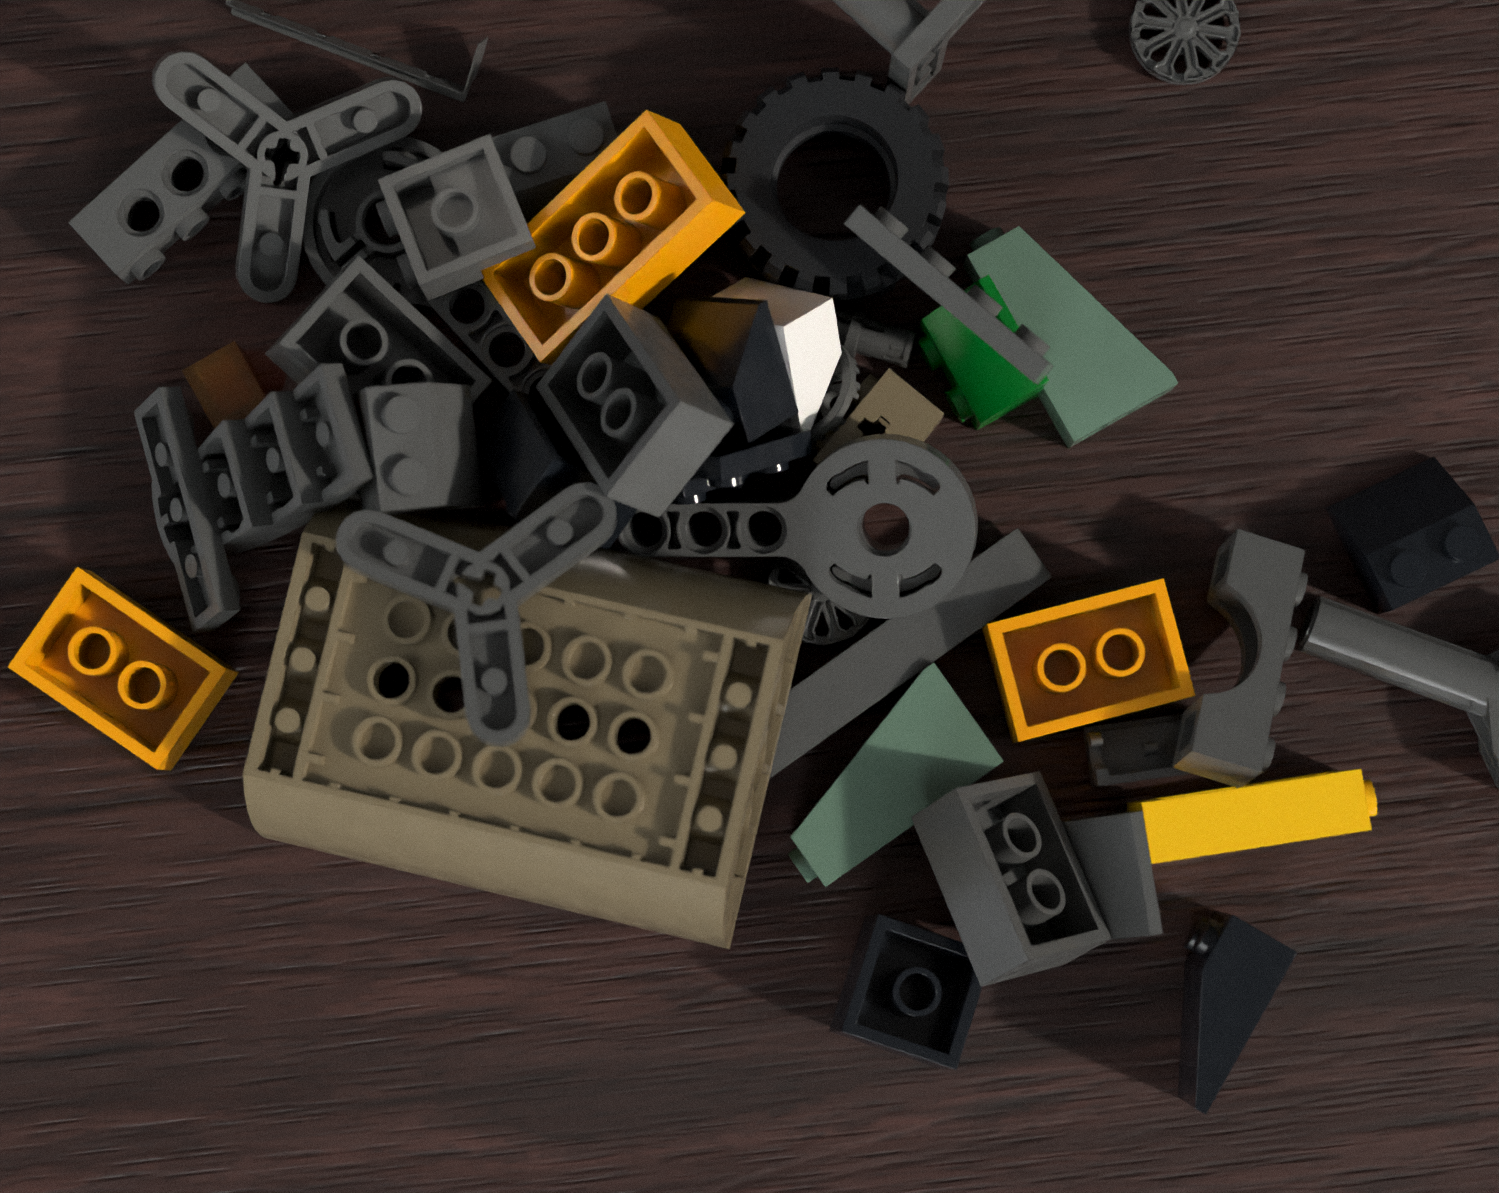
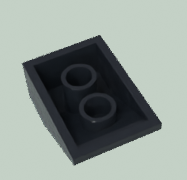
[1178,910,1298,1115]

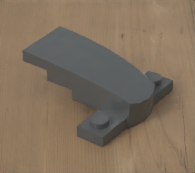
[134,363,375,633]

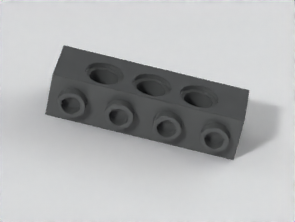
[68,62,293,285]

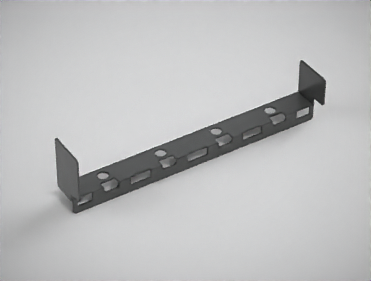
[225,0,489,102]

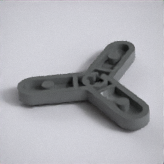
[152,49,422,303]
[336,483,617,747]

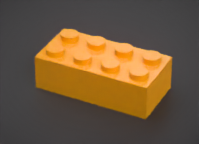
[481,110,746,365]

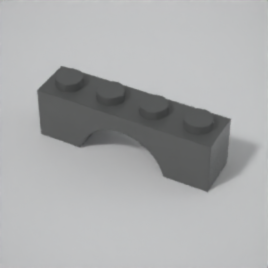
[1172,529,1308,787]

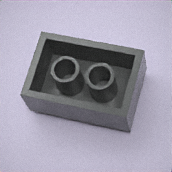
[265,256,492,403]
[536,293,733,518]
[911,771,1111,987]

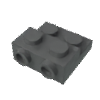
[376,134,536,301]

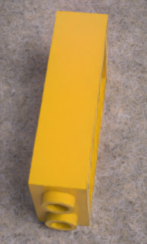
[1127,769,1377,864]

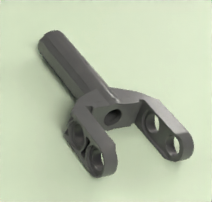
[1298,595,1499,790]

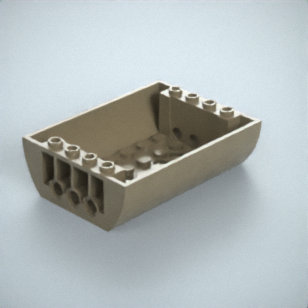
[243,492,812,950]

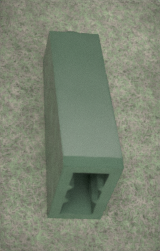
[963,226,1178,449]
[788,662,1004,887]

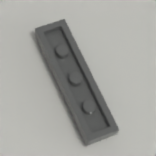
[844,205,1054,385]

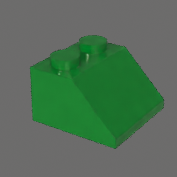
[915,274,1049,431]

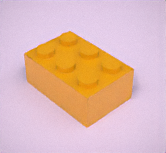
[8,567,239,771]
[982,578,1195,743]

